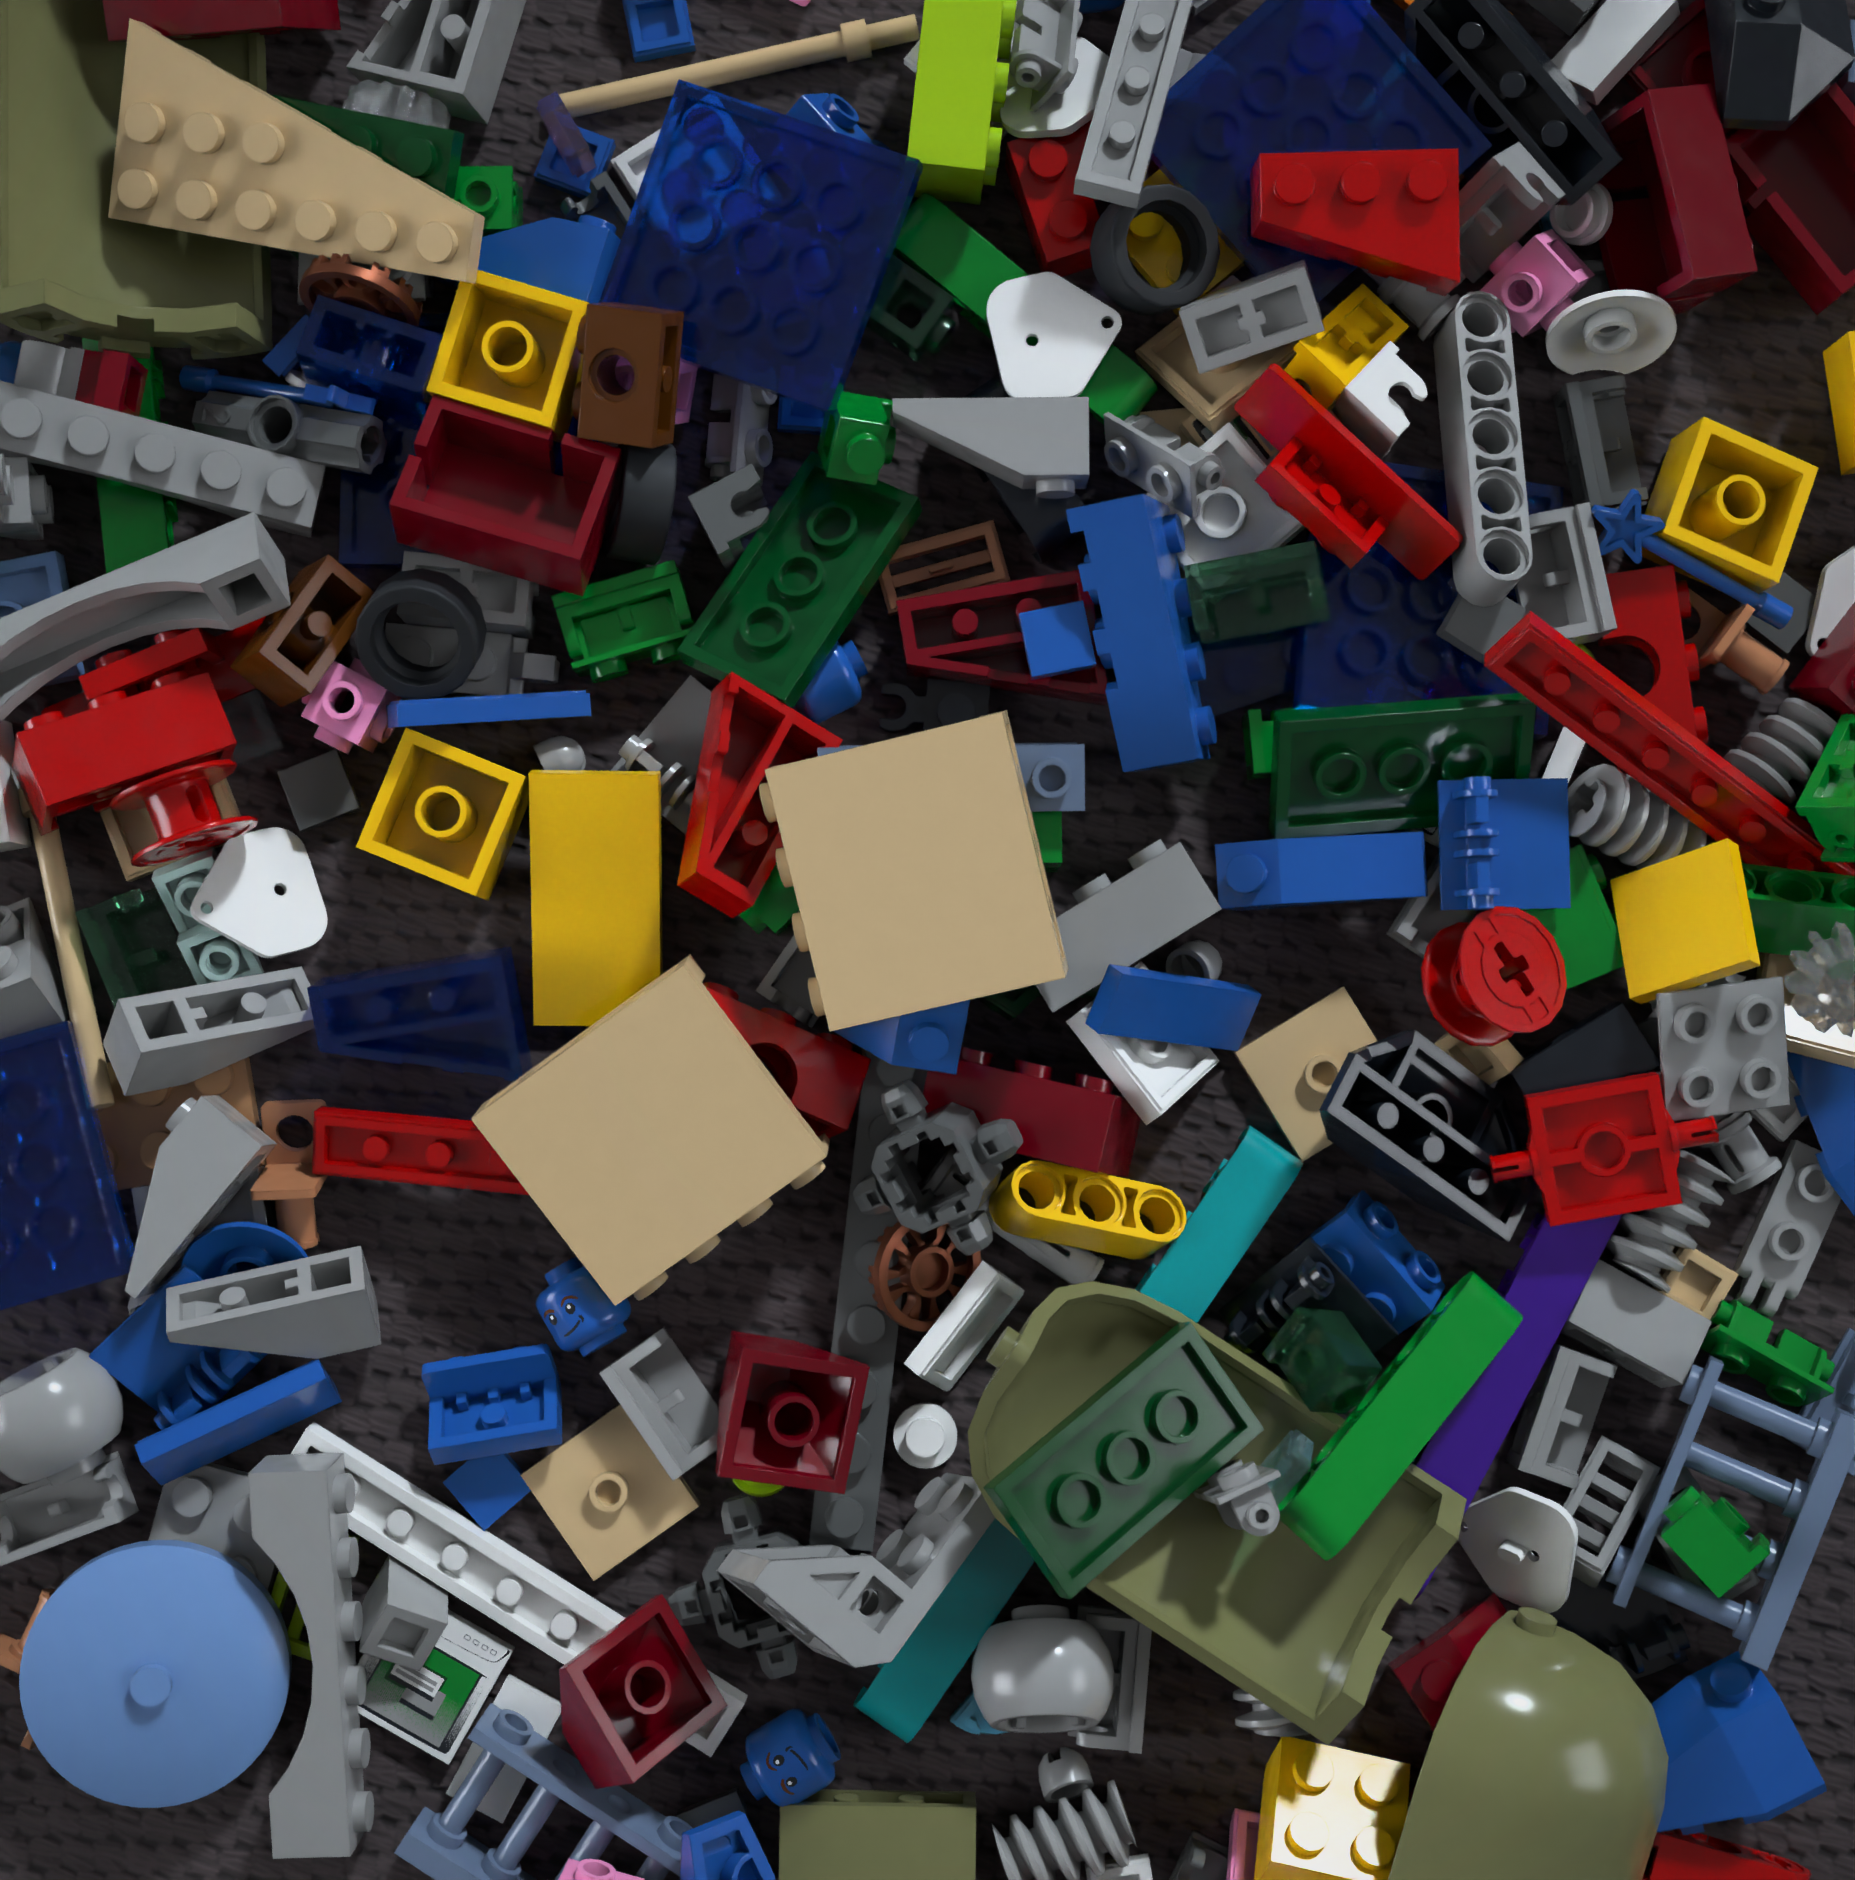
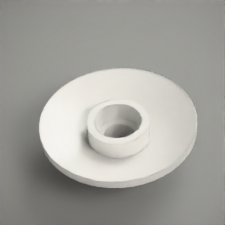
[1545,290,1677,375]

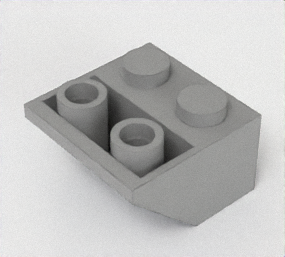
[0,897,69,1056]

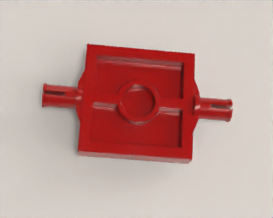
[1489,1071,1719,1227]

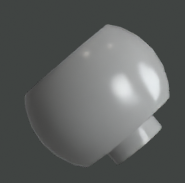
[0,1347,124,1487]
[971,1605,1114,1733]

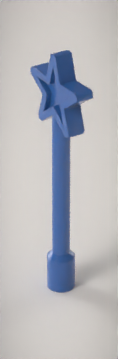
[179,365,376,416]
[1591,489,1793,630]

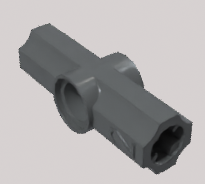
[191,390,387,475]

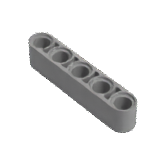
[1433,291,1533,607]

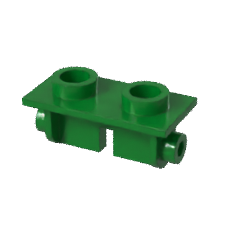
[1700,1299,1835,1406]

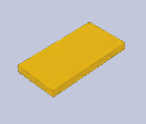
[528,770,663,1026]

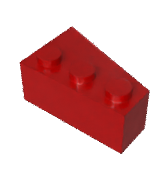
[1250,148,1460,296]
[12,671,237,836]
[677,671,843,918]

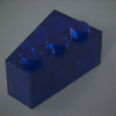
[307,946,532,1082]

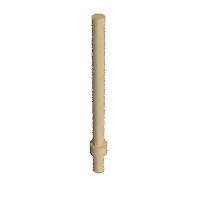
[548,14,920,122]
[14,741,115,1110]

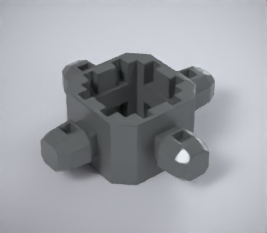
[853,1079,1023,1255]
[668,1494,845,1679]

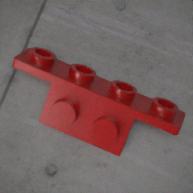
[1234,363,1463,580]
[41,616,266,717]

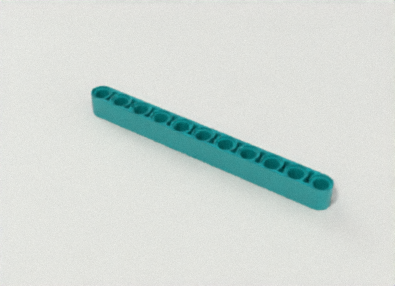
[853,1125,1303,1743]

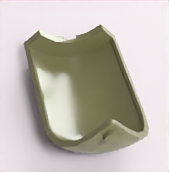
[0,0,273,360]
[967,1281,1467,1745]
[1388,1607,1669,1880]

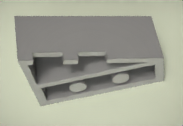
[346,0,526,125]
[1036,839,1221,1013]

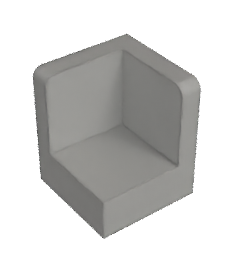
[359,1555,448,1671]

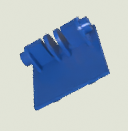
[1437,776,1571,911]
[89,1264,268,1430]

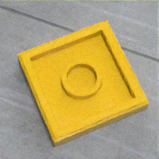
[1610,838,1761,1004]

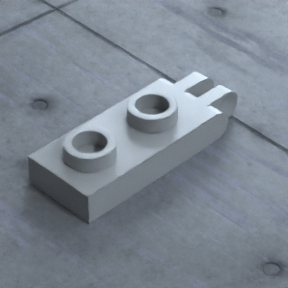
[1732,1140,1841,1318]

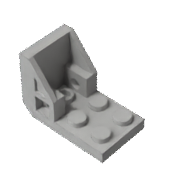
[716,1473,995,1668]

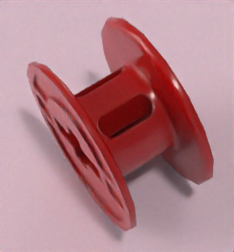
[109,759,258,867]
[1421,906,1567,1047]

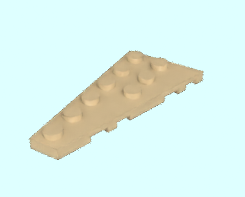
[108,18,485,284]

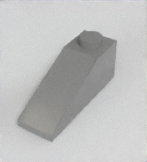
[892,397,1090,499]
[103,966,325,1096]
[125,1095,277,1299]
[166,1246,381,1359]

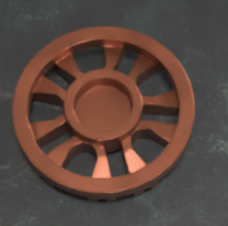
[299,253,423,344]
[868,1218,981,1332]

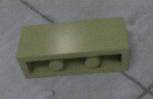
[779,1789,976,1880]

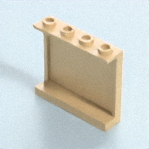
[759,710,1069,1032]
[471,954,830,1306]

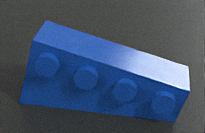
[1066,494,1217,772]

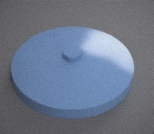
[19,1540,292,1808]

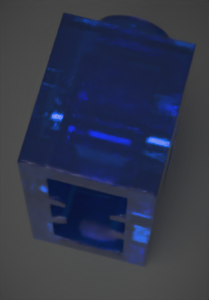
[296,295,443,421]

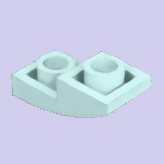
[151,848,264,985]

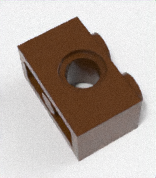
[572,302,684,448]
[230,554,374,707]

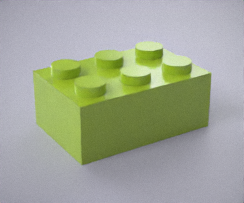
[905,0,1017,205]

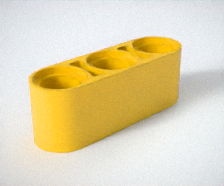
[989,1160,1187,1259]

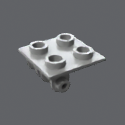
[611,675,712,835]
[1649,976,1790,1121]

